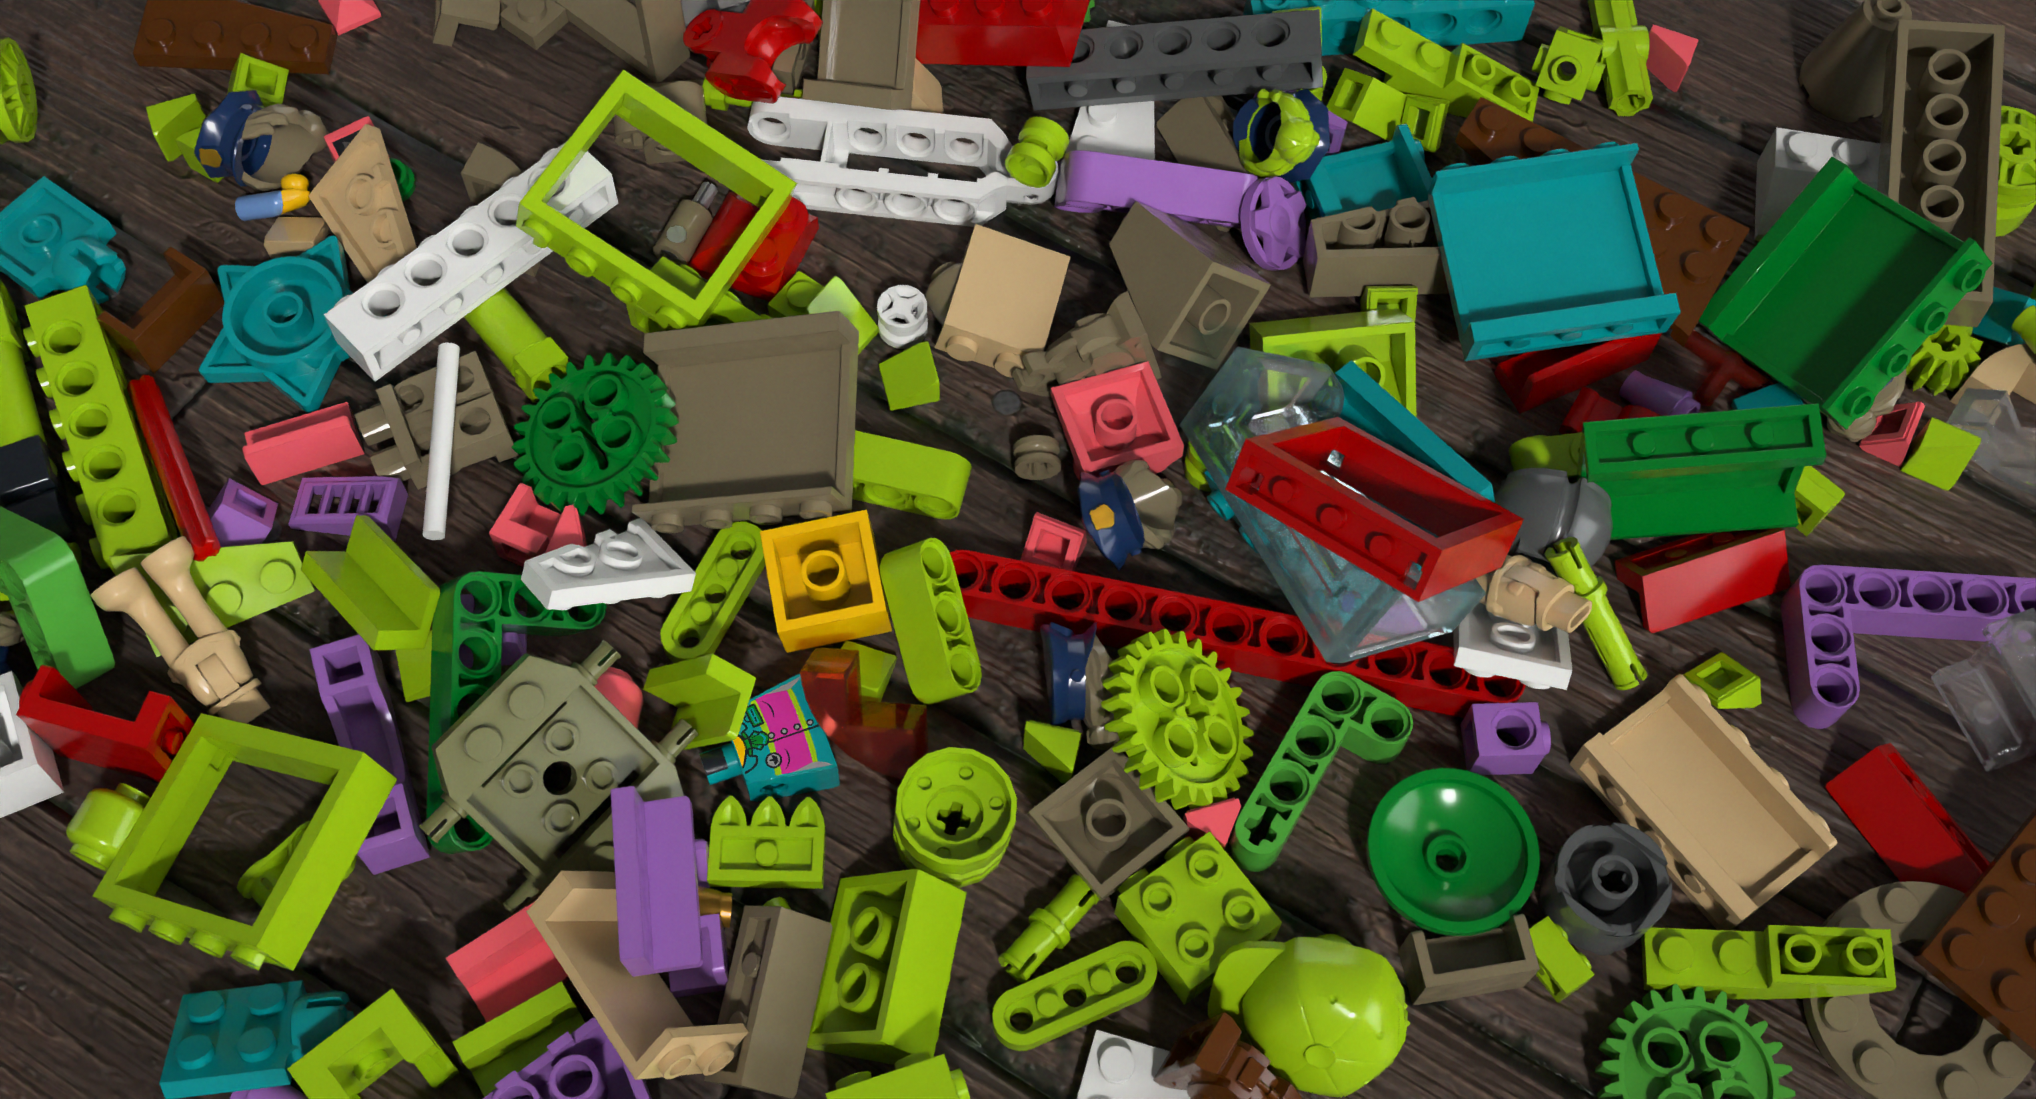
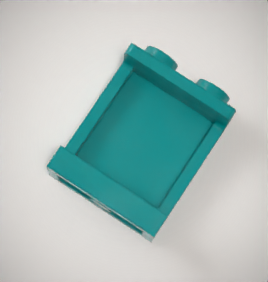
[1292,123,1433,223]

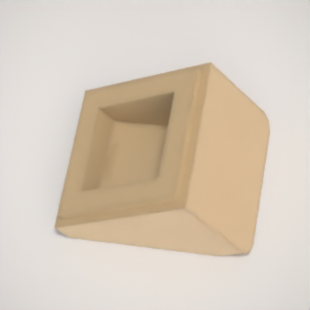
[908,57,943,114]
[264,217,329,259]

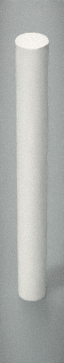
[423,342,460,540]

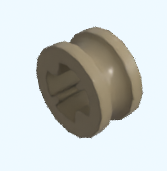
[1013,435,1061,480]

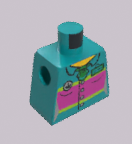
[699,673,840,802]

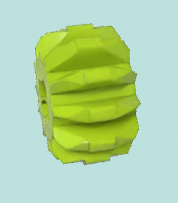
[1906,325,1983,396]

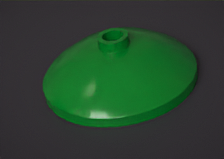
[1366,768,1540,936]

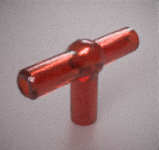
[1684,330,1775,406]

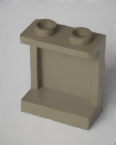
[802,0,920,110]

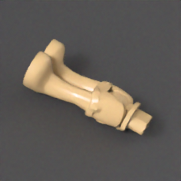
[90,536,271,724]
[1413,555,1592,633]

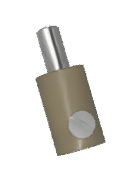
[653,182,718,266]

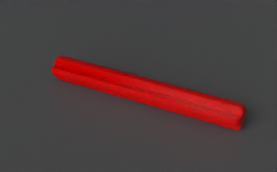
[127,375,221,562]

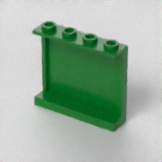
[1698,157,1993,430]
[1576,403,1826,540]

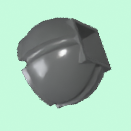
[1494,468,1613,577]

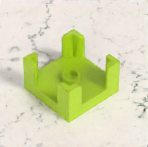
[287,989,459,1099]

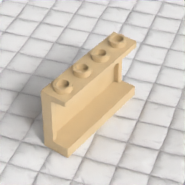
[1570,674,1838,930]

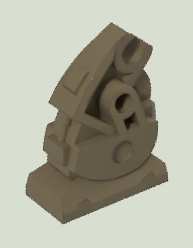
[1012,291,1162,397]

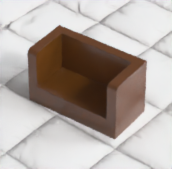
[97,246,224,374]

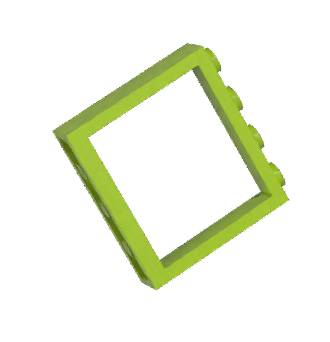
[516,70,797,330]
[93,713,397,971]

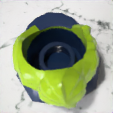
[1233,88,1330,183]

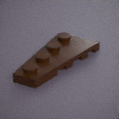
[133,0,337,75]

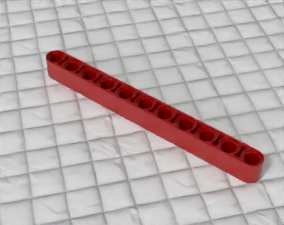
[950,550,1526,718]

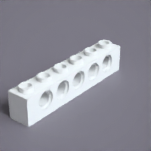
[324,141,618,382]

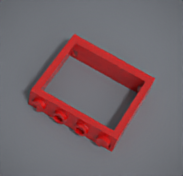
[1225,417,1524,602]

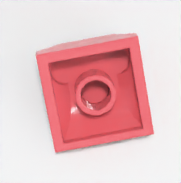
[1050,361,1184,480]

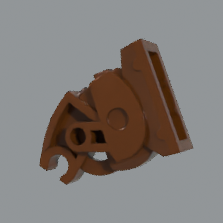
[1153,1012,1302,1099]

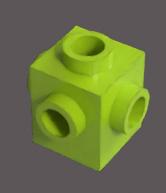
[1532,26,1606,105]

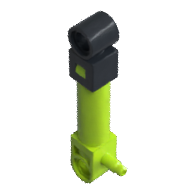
[0,280,78,541]

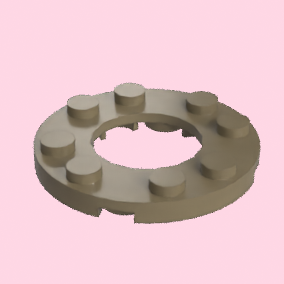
[1802,881,2035,1099]

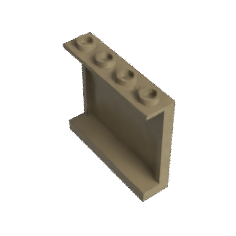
[632,311,859,533]

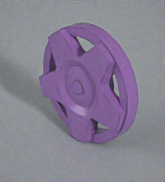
[1240,176,1306,271]

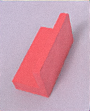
[242,402,365,486]
[446,902,570,1022]

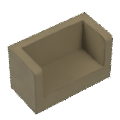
[1398,914,1540,1006]

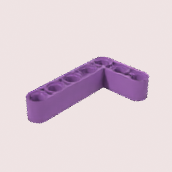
[1781,565,2036,729]

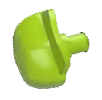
[1208,934,1410,1098]

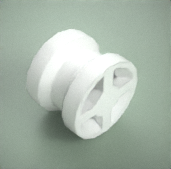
[877,285,928,349]

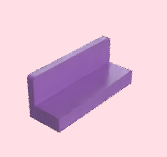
[611,786,703,977]

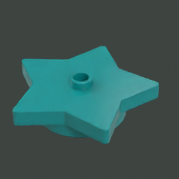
[198,235,387,414]

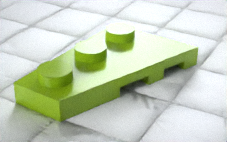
[109,541,316,657]

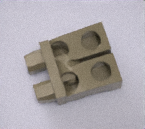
[354,351,519,490]

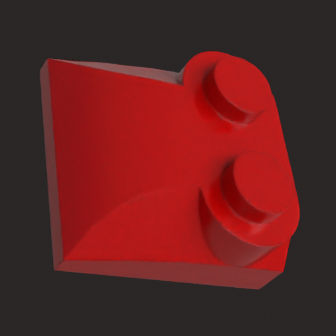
[688,191,819,302]

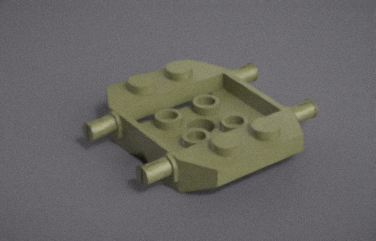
[419,640,699,915]

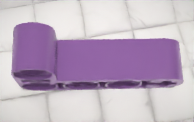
[1054,150,1258,228]

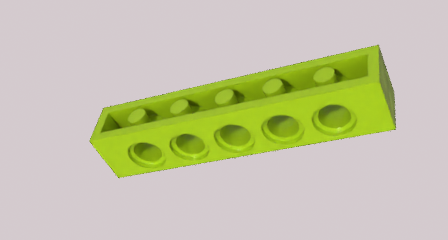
[23,285,179,576]

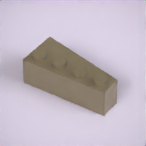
[1303,197,1449,298]

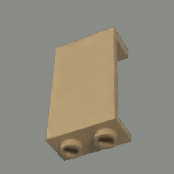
[526,870,749,1080]

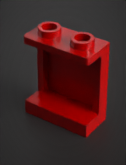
[16,664,194,783]

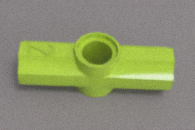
[1588,0,1653,116]

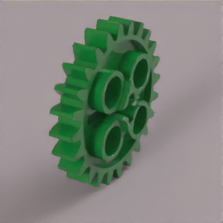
[512,353,679,516]

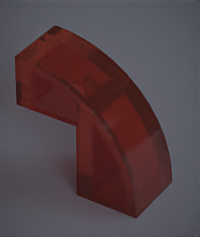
[800,648,928,779]

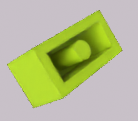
[1529,916,1595,1003]

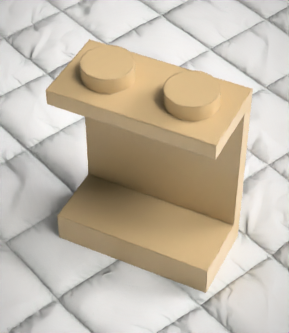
[935,224,1071,378]

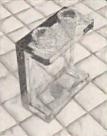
[1931,608,2036,772]

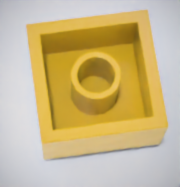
[760,510,892,653]

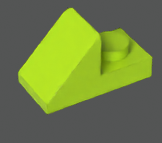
[768,271,879,355]

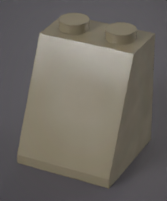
[1109,201,1271,370]

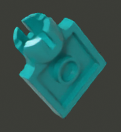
[0,176,126,304]
[159,980,355,1099]

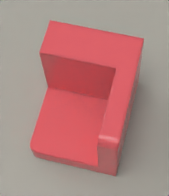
[489,483,562,567]

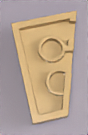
[308,124,417,283]

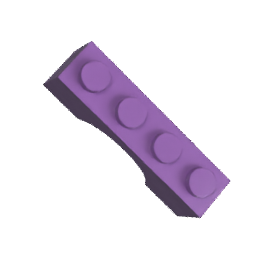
[309,634,430,875]

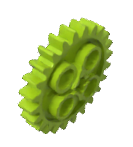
[1101,629,1254,810]

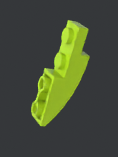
[1353,8,1540,122]
[1641,925,1896,999]

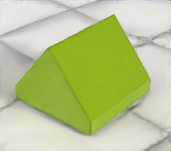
[1401,94,1450,152]
[1359,286,1418,321]

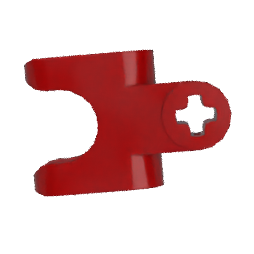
[683,0,823,104]

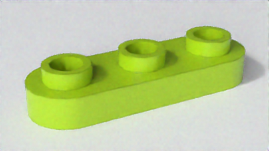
[660,522,765,663]
[992,941,1157,1051]

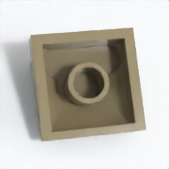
[1028,747,1189,901]

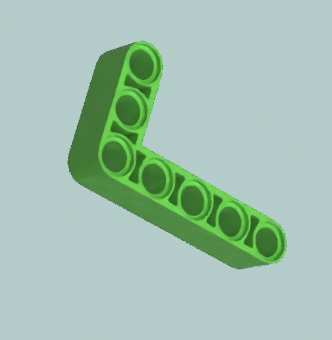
[0,506,115,689]

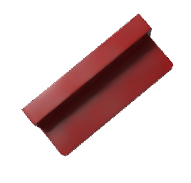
[1494,333,1662,413]
[1615,528,1790,633]
[1826,742,1990,894]

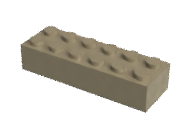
[1877,19,2005,327]

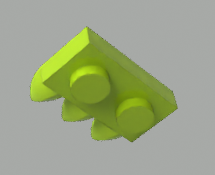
[707,796,826,889]

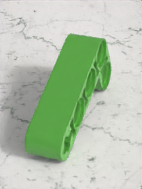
[1229,671,1413,872]

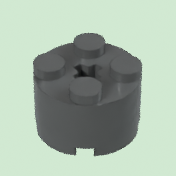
[1538,823,1672,956]

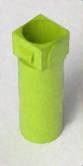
[463,287,568,403]

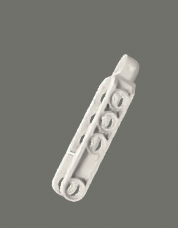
[747,97,1058,227]

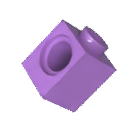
[1460,702,1551,775]

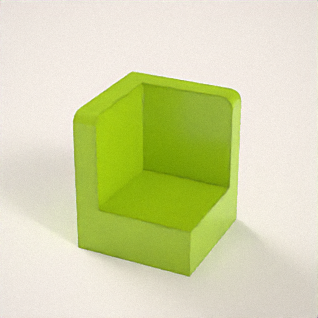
[1327,68,1407,141]

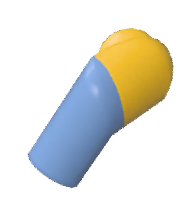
[235,174,311,221]

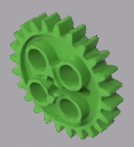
[1595,984,1796,1099]

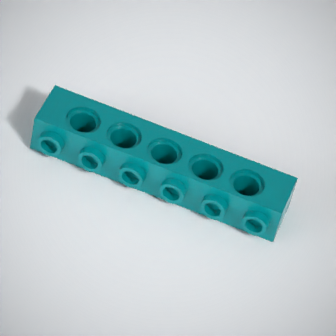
[1243,0,1535,56]

